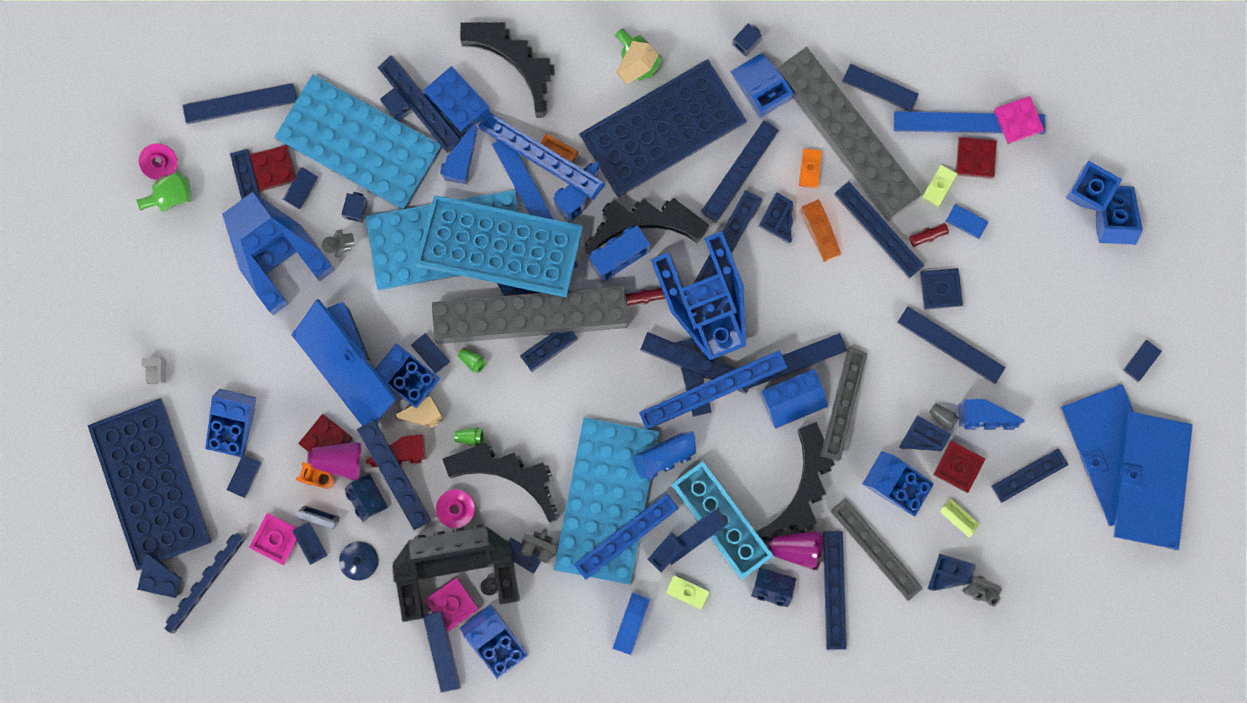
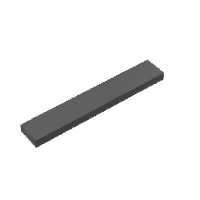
[820,347,867,462]
[831,499,923,601]

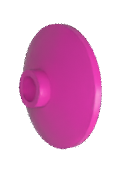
[139,143,177,180]
[436,489,475,528]

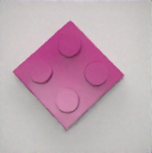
[994,96,1044,144]
[249,513,297,565]
[424,577,479,632]

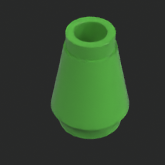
[457,348,487,373]
[454,427,484,446]

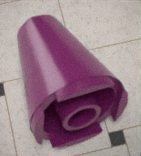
[307,442,361,480]
[768,531,823,571]

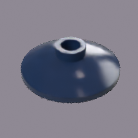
[339,542,378,581]

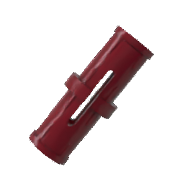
[909,223,949,247]
[625,287,665,306]

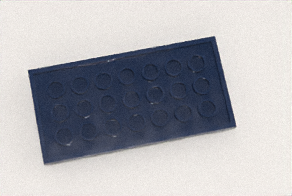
[579,59,747,198]
[87,398,212,571]

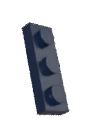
[520,331,578,373]

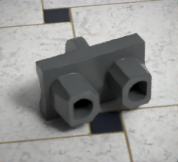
[322,230,355,258]
[522,529,558,564]
[962,576,1002,607]

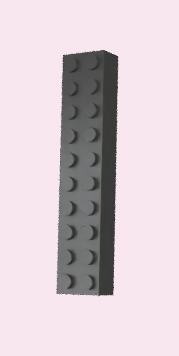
[777,47,922,221]
[432,286,627,344]

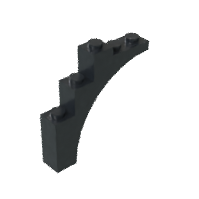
[460,22,555,118]
[584,198,710,256]
[756,422,835,540]
[442,442,559,523]

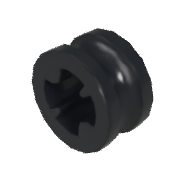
[480,578,497,596]

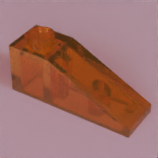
[800,199,841,262]

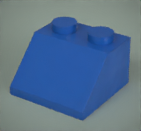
[1066,161,1122,212]

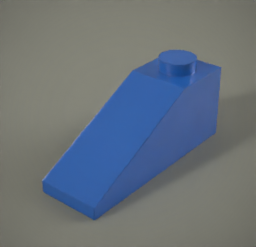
[440,125,478,184]
[612,593,650,655]

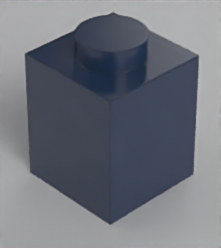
[732,23,762,56]
[380,88,410,120]
[341,192,368,223]

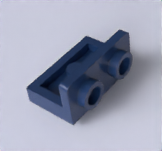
[345,474,388,522]
[751,567,797,607]

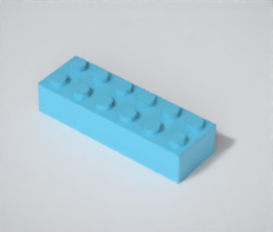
[671,461,773,580]

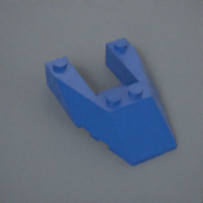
[222,192,335,315]
[651,231,746,360]

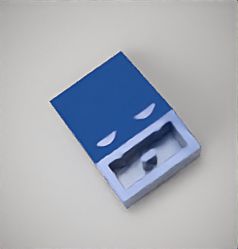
[730,53,793,118]
[553,161,599,223]
[374,343,441,409]
[205,388,257,457]
[958,399,1025,430]
[862,451,934,517]
[460,605,529,679]

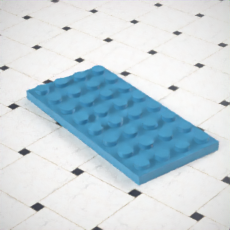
[274,74,442,209]
[365,190,519,291]
[415,195,583,298]
[554,418,659,585]

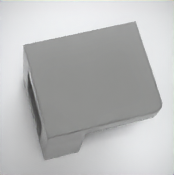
[142,358,166,384]

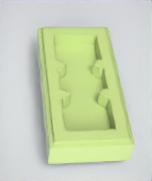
[922,165,957,207]
[940,498,979,537]
[666,576,709,609]

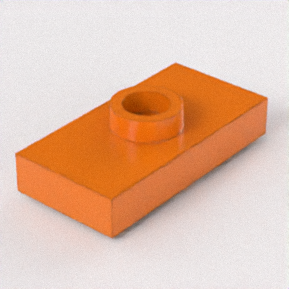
[541,134,579,163]
[799,148,822,189]

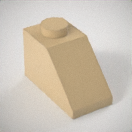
[616,41,659,84]
[396,396,443,428]

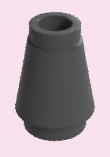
[929,403,959,430]

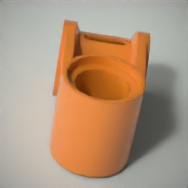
[295,462,336,489]

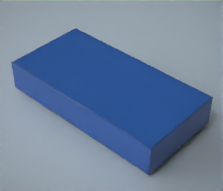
[945,204,988,239]

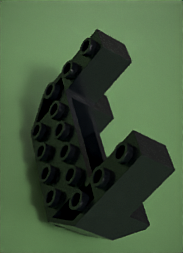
[392,524,521,622]

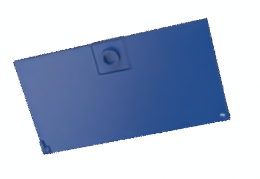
[291,299,397,426]
[1060,384,1134,527]
[1113,411,1193,550]

